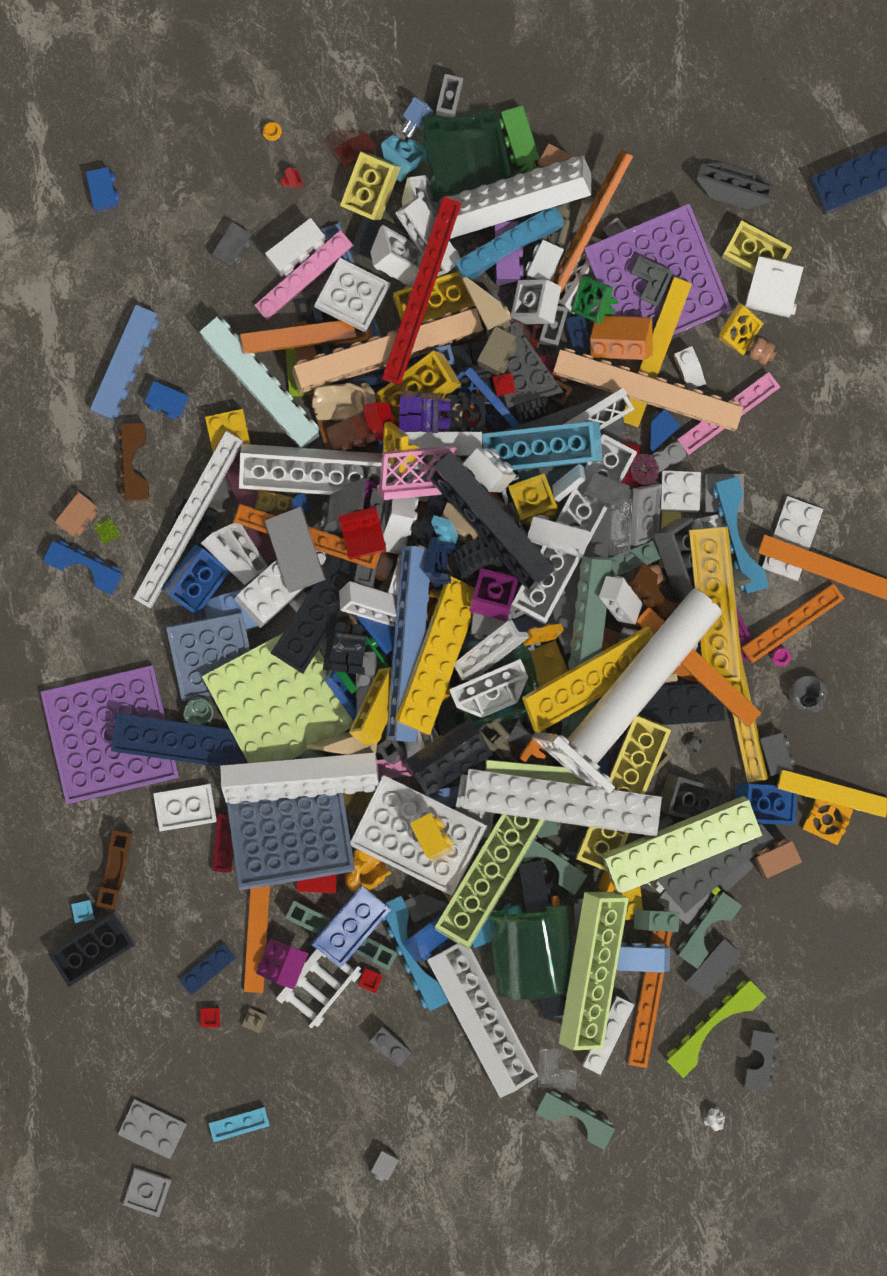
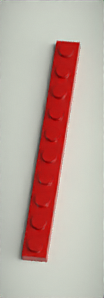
[382,196,462,386]

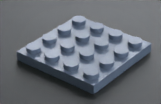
[166,611,250,701]

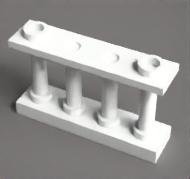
[276,949,362,1028]

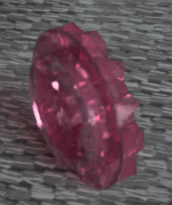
[629,454,659,485]

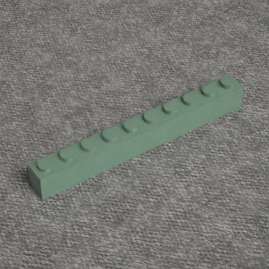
[561,556,612,739]

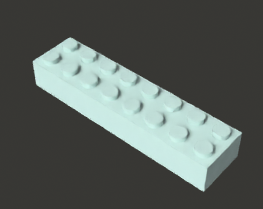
[200,317,320,448]

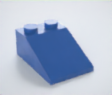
[735,783,797,825]

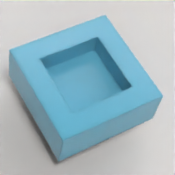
[71,900,95,923]

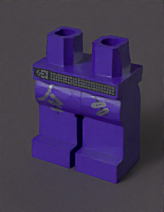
[399,391,451,433]

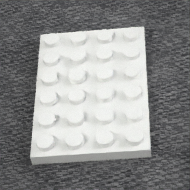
[351,775,487,896]

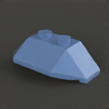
[203,589,269,629]

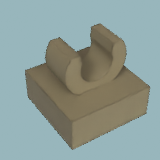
[242,1008,267,1033]

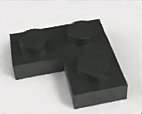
[630,255,674,307]

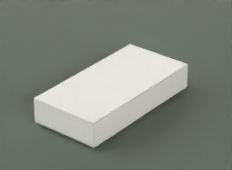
[552,464,586,502]

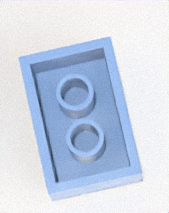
[616,942,670,972]

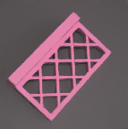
[377,445,457,500]

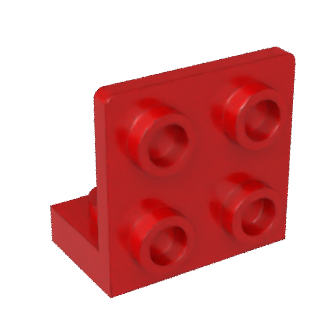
[338,507,387,560]

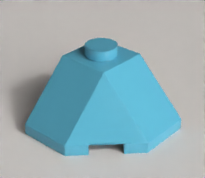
[381,135,429,182]

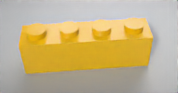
[349,667,392,745]

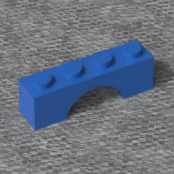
[43,540,123,596]

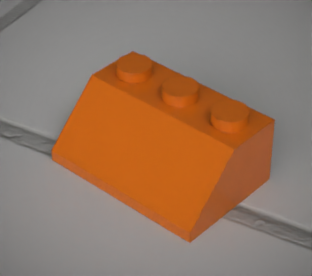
[590,315,653,360]

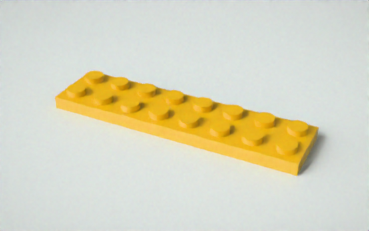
[689,526,744,682]
[395,576,475,735]
[522,626,654,733]

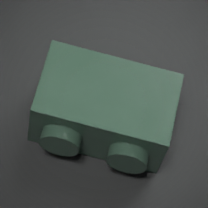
[634,910,680,932]

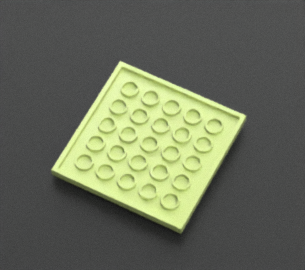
[202,633,354,763]

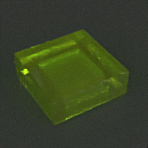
[95,519,121,545]

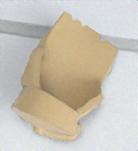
[312,383,376,420]

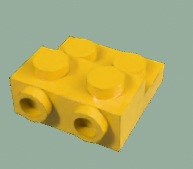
[508,474,558,526]

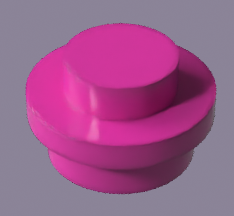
[772,647,791,666]

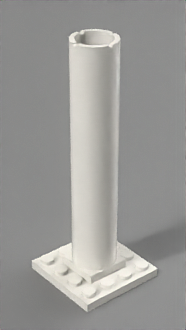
[532,589,722,793]

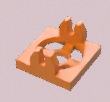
[518,729,547,762]

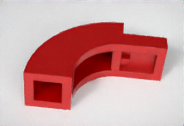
[363,402,419,442]

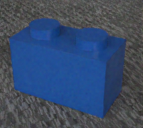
[86,167,120,212]
[144,381,190,420]

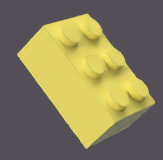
[340,152,401,220]
[722,221,792,275]

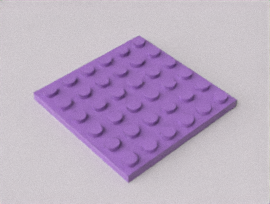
[584,203,732,335]
[41,665,179,804]

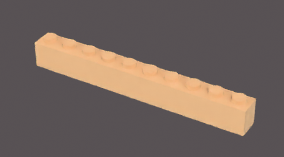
[552,348,743,432]

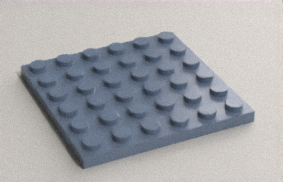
[227,793,355,891]

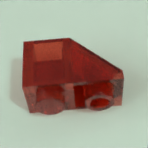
[334,133,377,169]

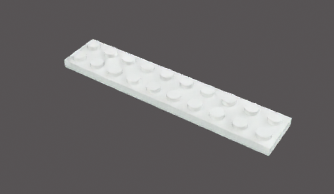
[463,769,662,836]

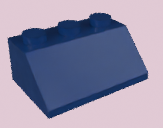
[162,544,230,616]
[355,615,395,656]
[402,912,448,962]

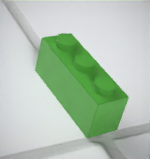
[498,105,540,170]

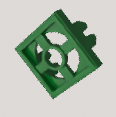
[571,275,618,324]

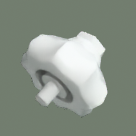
[704,1107,725,1131]

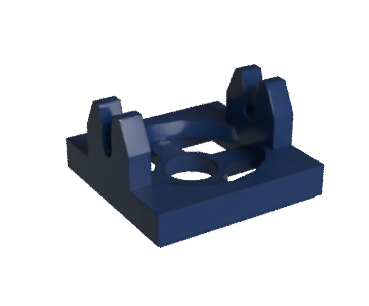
[424,537,458,589]

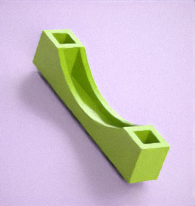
[666,979,766,1078]

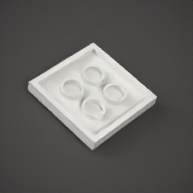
[314,258,391,333]

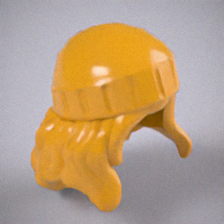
[345,849,391,892]

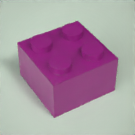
[469,568,518,622]
[256,938,309,990]

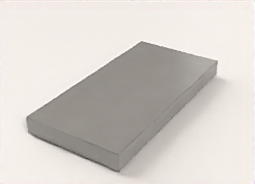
[265,507,326,593]

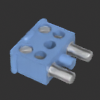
[400,97,434,138]

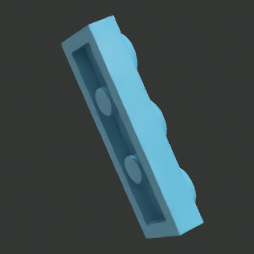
[431,515,461,549]
[209,1107,270,1142]

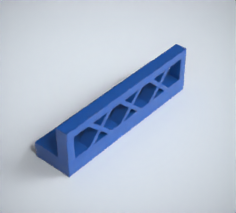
[456,365,520,432]

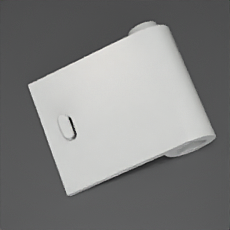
[745,256,804,318]

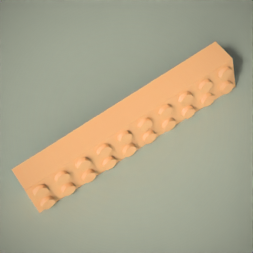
[292,307,484,394]

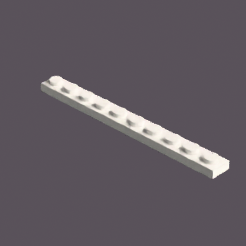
[134,431,244,608]

